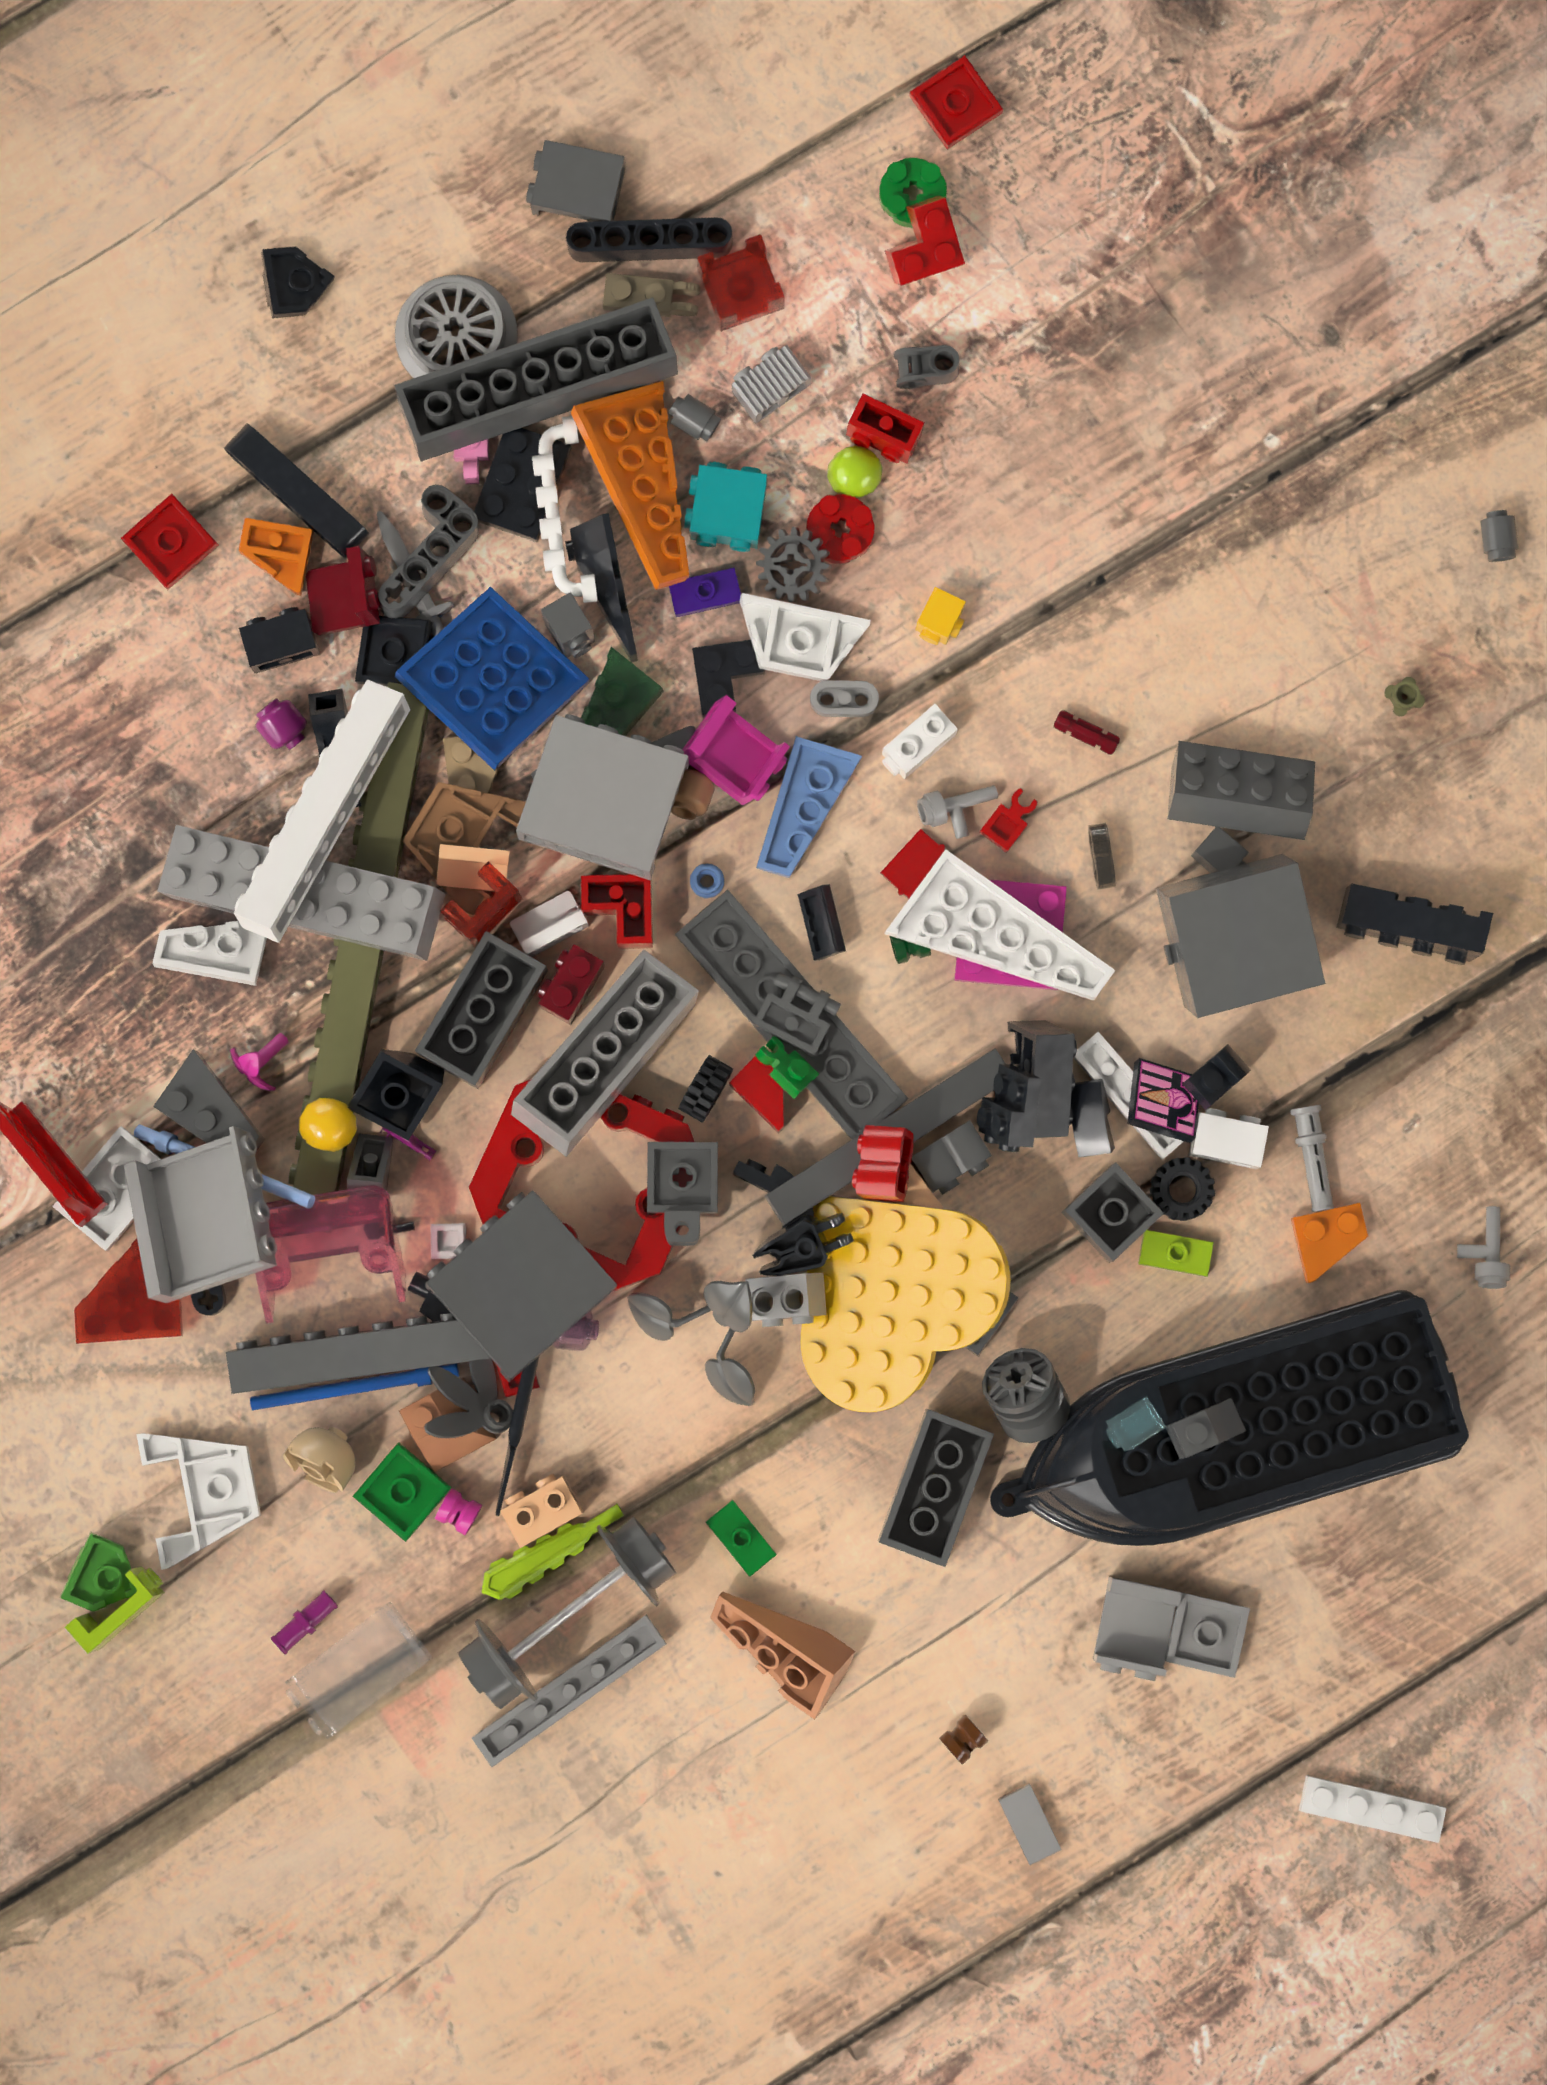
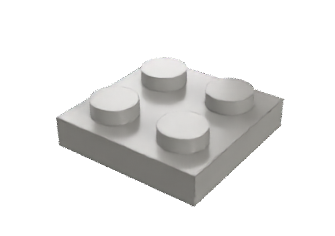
[1165,1592,1250,1678]

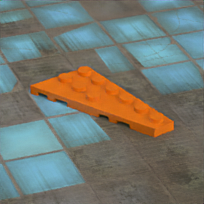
[570,381,690,590]

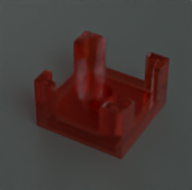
[697,234,785,331]
[440,861,523,948]

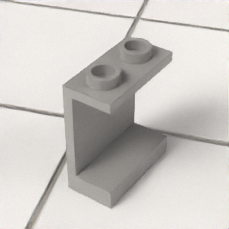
[1093,1577,1182,1681]

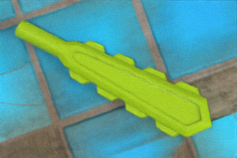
[482,1504,624,1600]

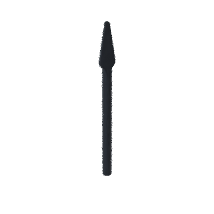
[495,1357,539,1517]

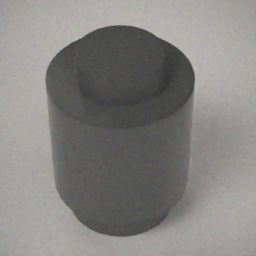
[668,394,721,442]
[1480,510,1518,562]

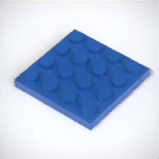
[395,587,590,771]

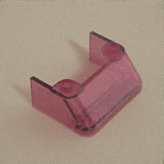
[255,1186,406,1324]

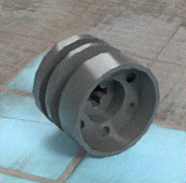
[982,1348,1071,1443]

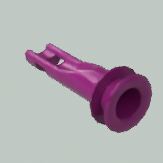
[380,1127,436,1161]

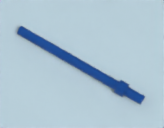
[250,1363,460,1411]

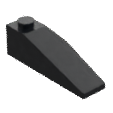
[565,513,638,662]

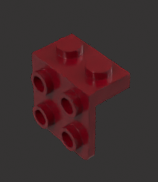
[306,546,381,636]

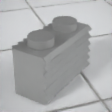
[732,345,811,423]

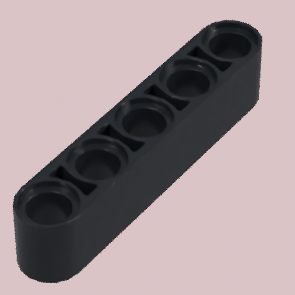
[566,217,733,263]
[224,423,369,559]

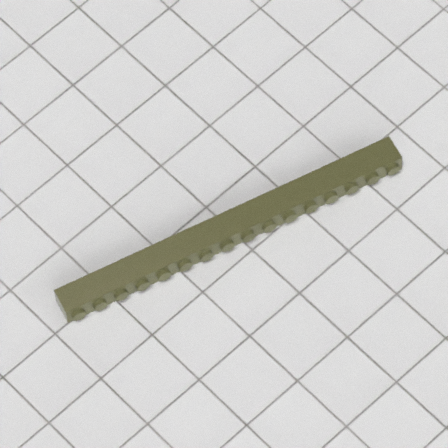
[282,682,429,1234]

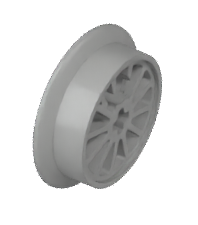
[395,275,518,378]

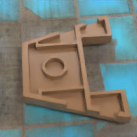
[403,782,526,922]

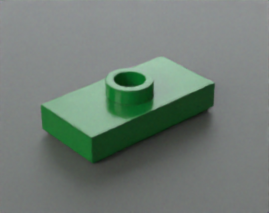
[706,1500,777,1577]

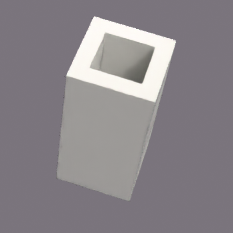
[882,704,958,780]

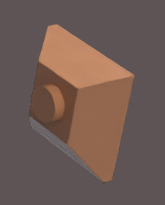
[399,1377,497,1472]

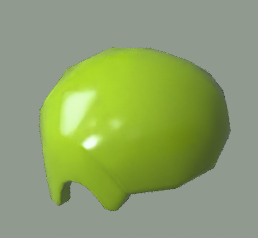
[827,446,882,498]

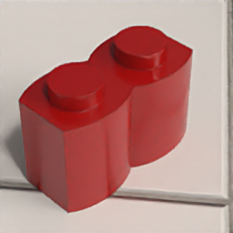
[852,1125,914,1202]

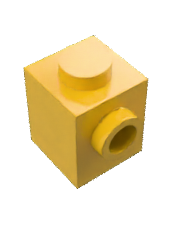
[915,587,966,645]

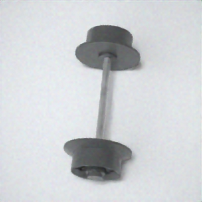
[458,1516,676,1709]

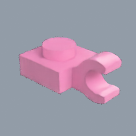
[454,439,489,484]

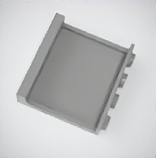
[516,714,689,880]
[124,1126,277,1303]

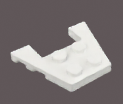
[137,1433,261,1570]

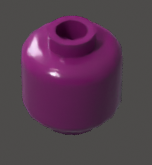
[255,698,307,750]

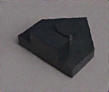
[261,247,335,319]

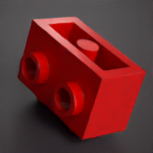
[846,393,925,464]

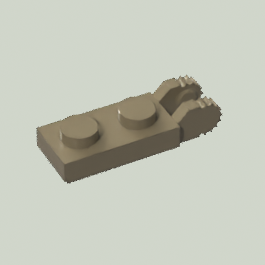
[603,273,701,317]

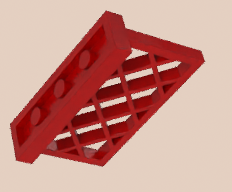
[0,1101,108,1227]

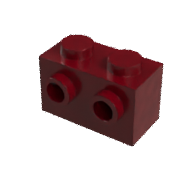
[537,944,605,1025]

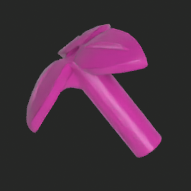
[230,1033,289,1091]

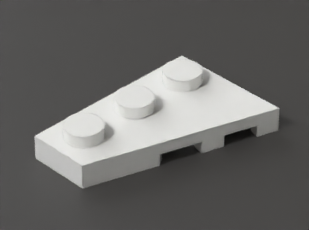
[153,921,267,986]

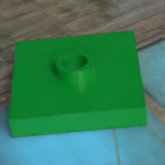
[352,1442,452,1542]

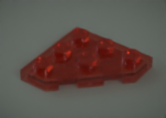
[74,1238,183,1344]

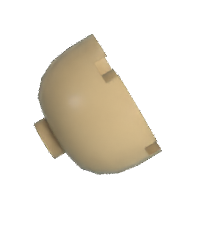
[283,1427,355,1493]

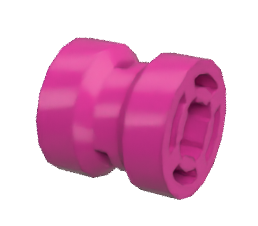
[435,1488,482,1536]

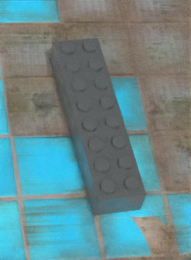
[394,298,678,462]

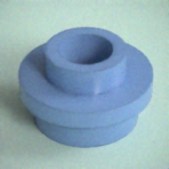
[690,864,724,898]

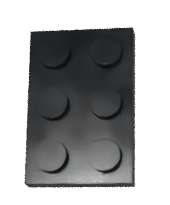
[474,428,572,542]

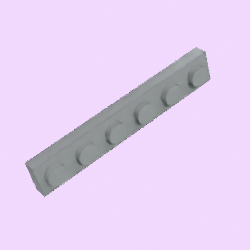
[472,1614,666,1767]

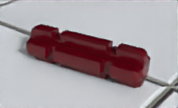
[1054,710,1120,755]

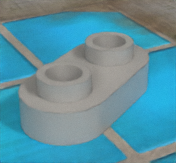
[810,680,879,717]

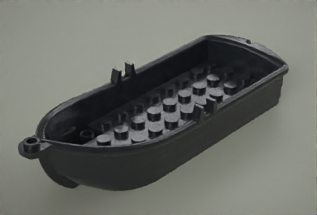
[990,1290,1469,1546]

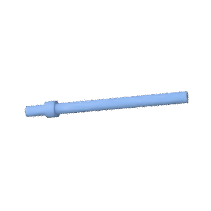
[134,1124,315,1209]

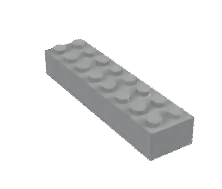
[158,825,445,961]

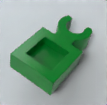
[755,1036,819,1099]

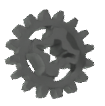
[756,527,832,603]

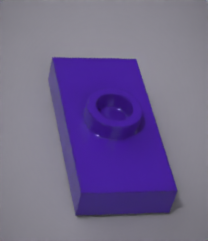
[669,567,741,618]

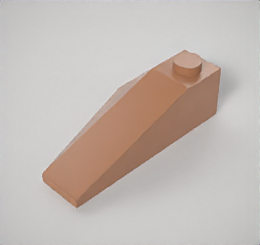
[710,1592,856,1720]

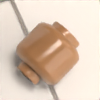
[671,766,715,820]

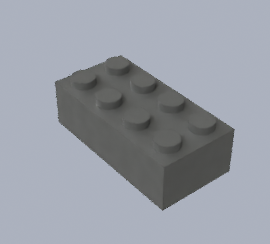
[1167,741,1315,840]
[415,931,548,1089]
[877,1409,994,1567]

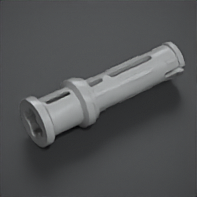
[1290,1105,1334,1212]

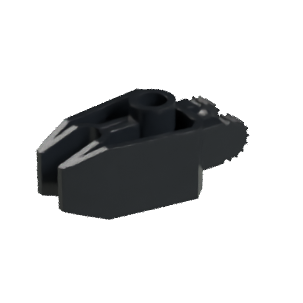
[753,1213,854,1276]

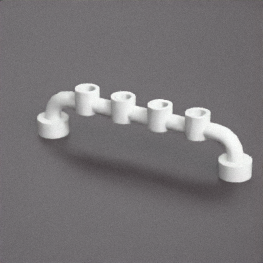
[532,416,597,603]

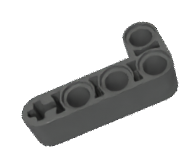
[378,485,479,618]

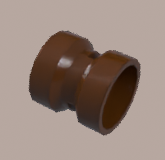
[939,1715,988,1765]

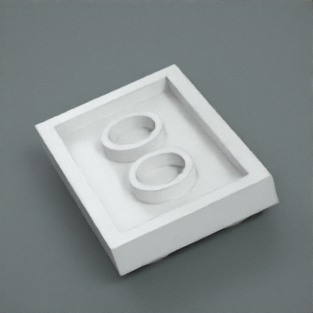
[52,1126,161,1251]

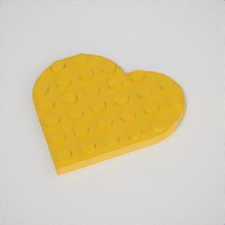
[800,1196,1010,1413]

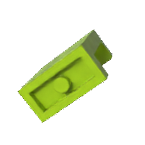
[65,1566,165,1654]

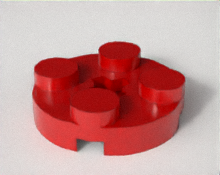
[806,494,875,564]

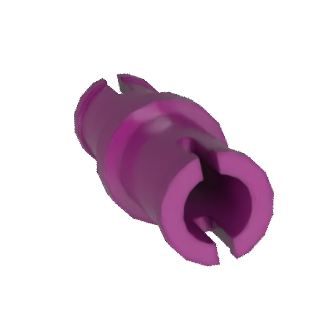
[271,1590,338,1655]

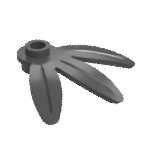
[424,1358,513,1439]

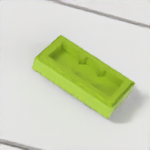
[1138,1230,1214,1277]

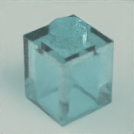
[1106,1396,1166,1451]

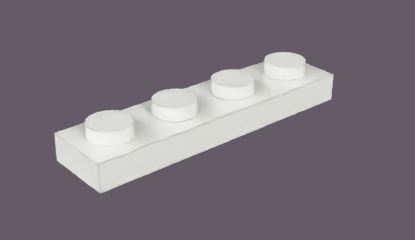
[1074,1032,1184,1160]
[1299,1775,1446,1843]

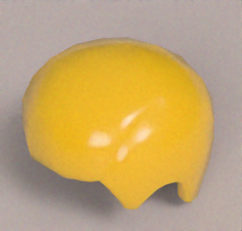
[299,1098,357,1152]

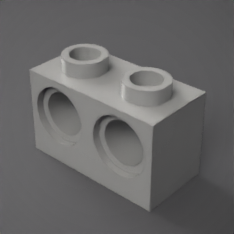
[745,1273,827,1327]

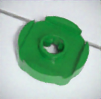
[879,158,947,228]

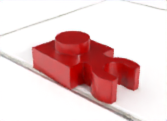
[979,788,1038,853]

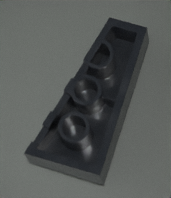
[1336,883,1493,965]

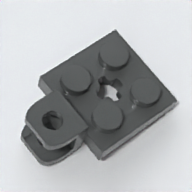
[647,1142,718,1246]

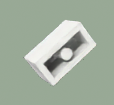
[1188,1108,1269,1169]

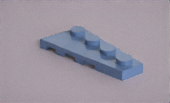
[756,736,862,878]

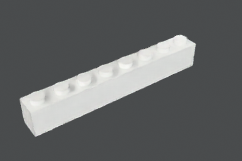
[234,680,410,943]

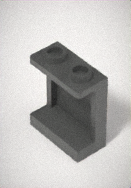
[526,140,626,222]

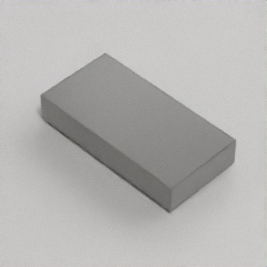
[998,1784,1061,1865]

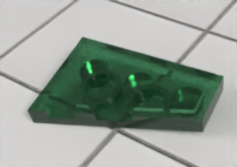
[581,647,664,736]

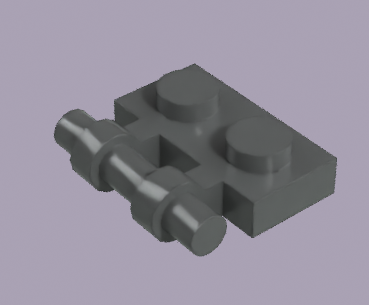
[753,972,841,1056]

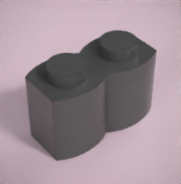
[911,1120,992,1195]

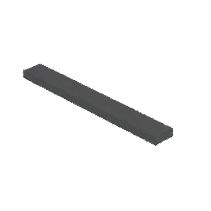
[764,1048,1006,1226]

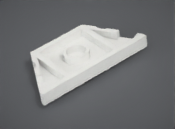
[740,593,871,681]

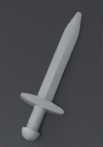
[377,511,454,637]

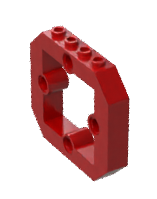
[469,1079,695,1291]

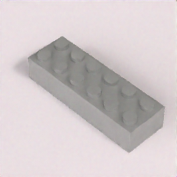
[511,950,699,1157]

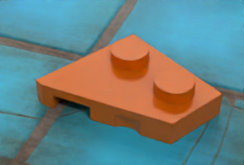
[238,518,314,596]
[1291,1203,1368,1284]

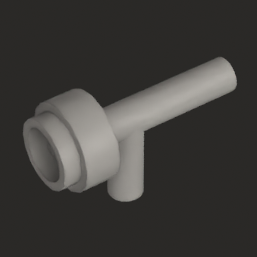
[917,785,998,839]
[1457,1206,1510,1289]

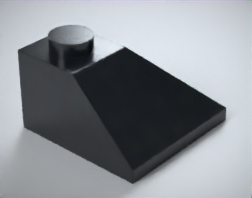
[348,1049,444,1141]

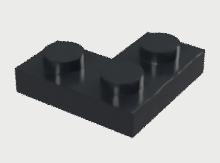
[692,640,765,717]

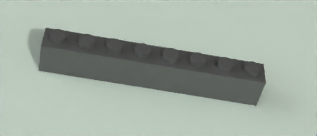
[226,1312,490,1394]

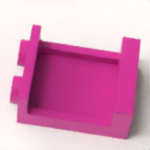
[682,695,790,805]

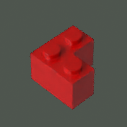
[884,196,965,286]
[581,874,653,949]

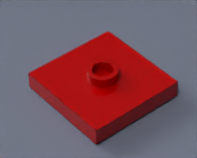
[909,55,1003,150]
[121,493,219,590]

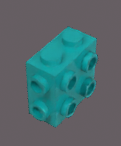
[684,462,767,552]

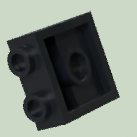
[977,1064,1042,1152]

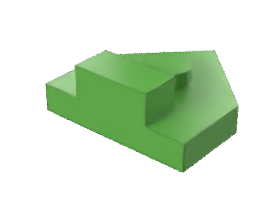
[60,1532,137,1612]

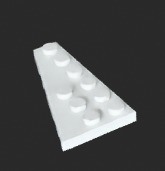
[885,849,1115,1001]

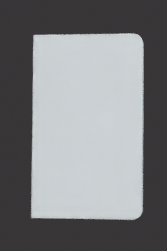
[510,891,589,957]

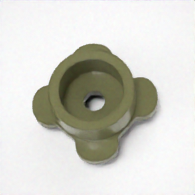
[1384,677,1425,717]

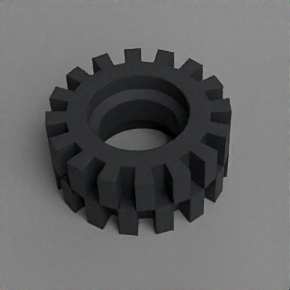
[678,1055,734,1123]
[1150,1157,1215,1221]

